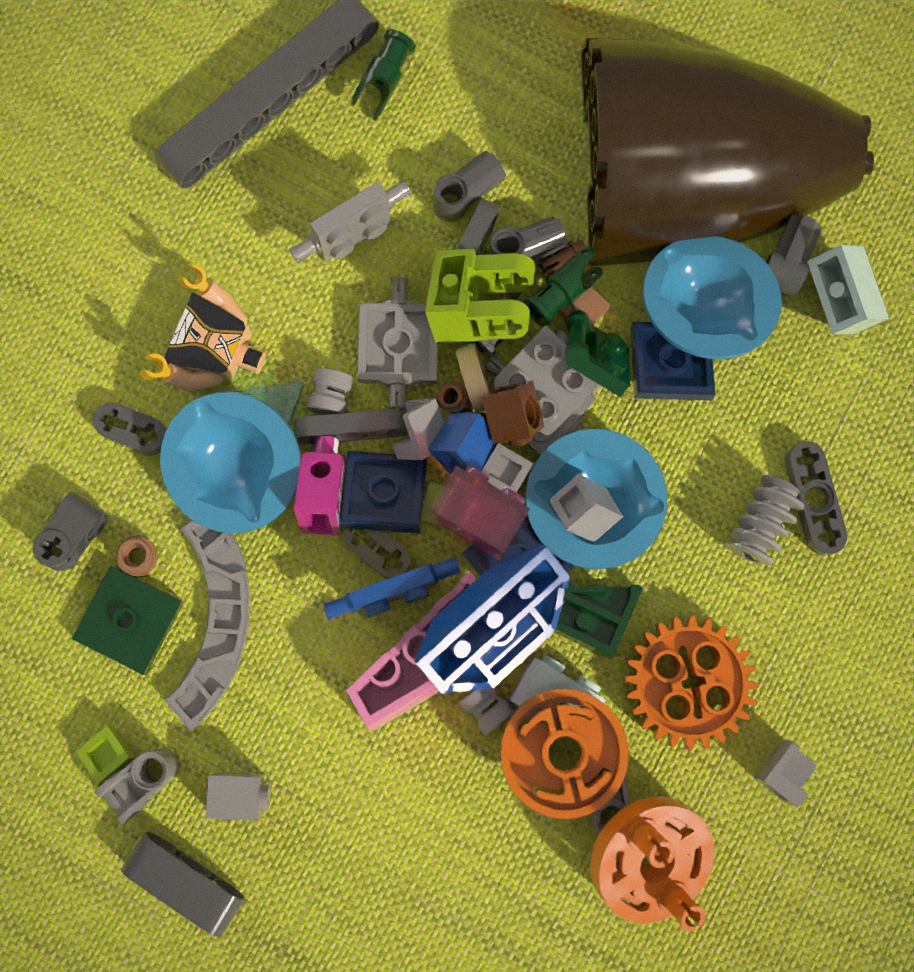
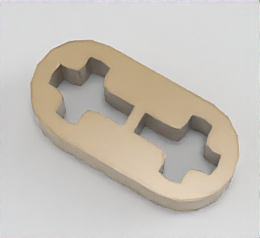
[455,343,491,413]

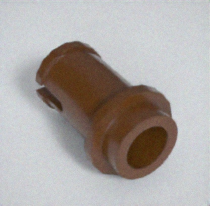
[539,240,589,279]
[437,381,472,413]

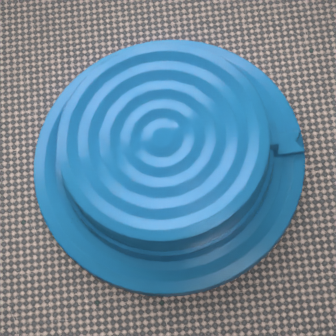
[643,236,782,359]
[160,392,301,533]
[525,429,667,569]

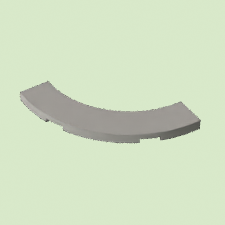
[164,519,251,731]

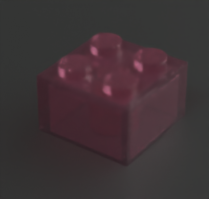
[430,466,530,561]

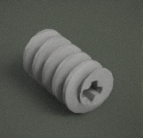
[724,475,805,565]

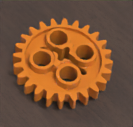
[623,615,758,750]

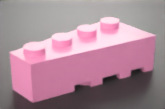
[346,571,476,732]

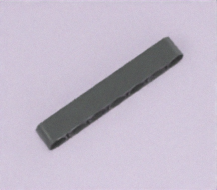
[155,0,380,189]

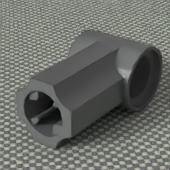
[433,150,506,222]
[766,214,822,297]
[490,216,568,275]

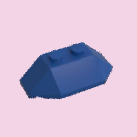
[414,545,570,694]

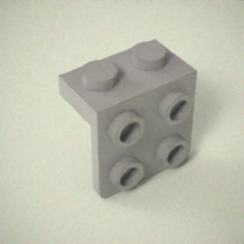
[493,325,602,435]

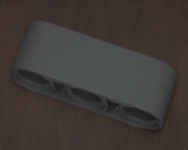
[121,832,245,937]

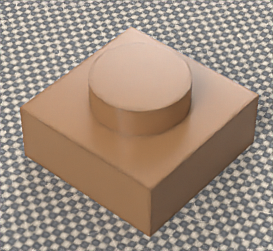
[557,287,611,325]

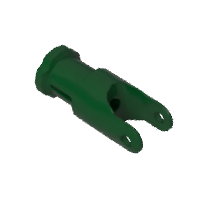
[351,29,416,120]
[522,247,603,327]

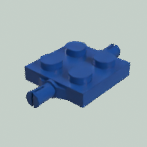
[323,557,461,620]

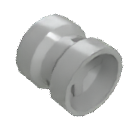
[306,368,353,415]
[458,686,516,736]

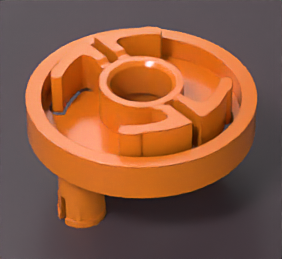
[500,689,629,819]
[590,796,714,932]

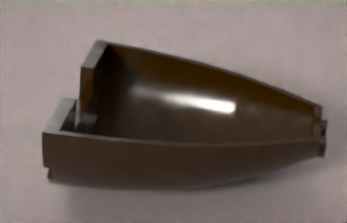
[581,38,874,266]

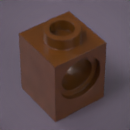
[481,380,545,447]

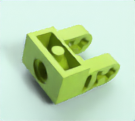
[425,249,535,342]

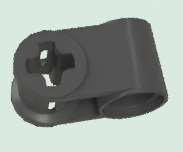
[33,492,108,571]

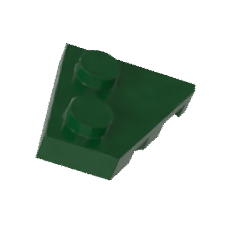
[554,585,643,659]

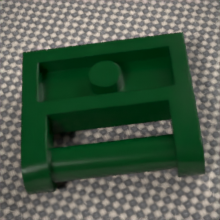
[565,310,630,397]

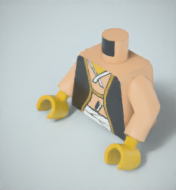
[140,264,266,392]

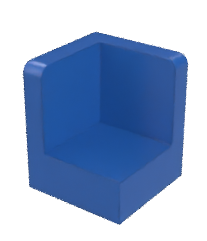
[428,412,498,477]

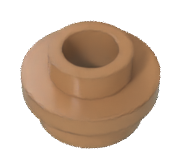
[116,536,158,576]

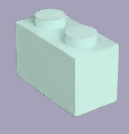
[807,245,889,334]

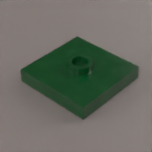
[71,566,184,675]

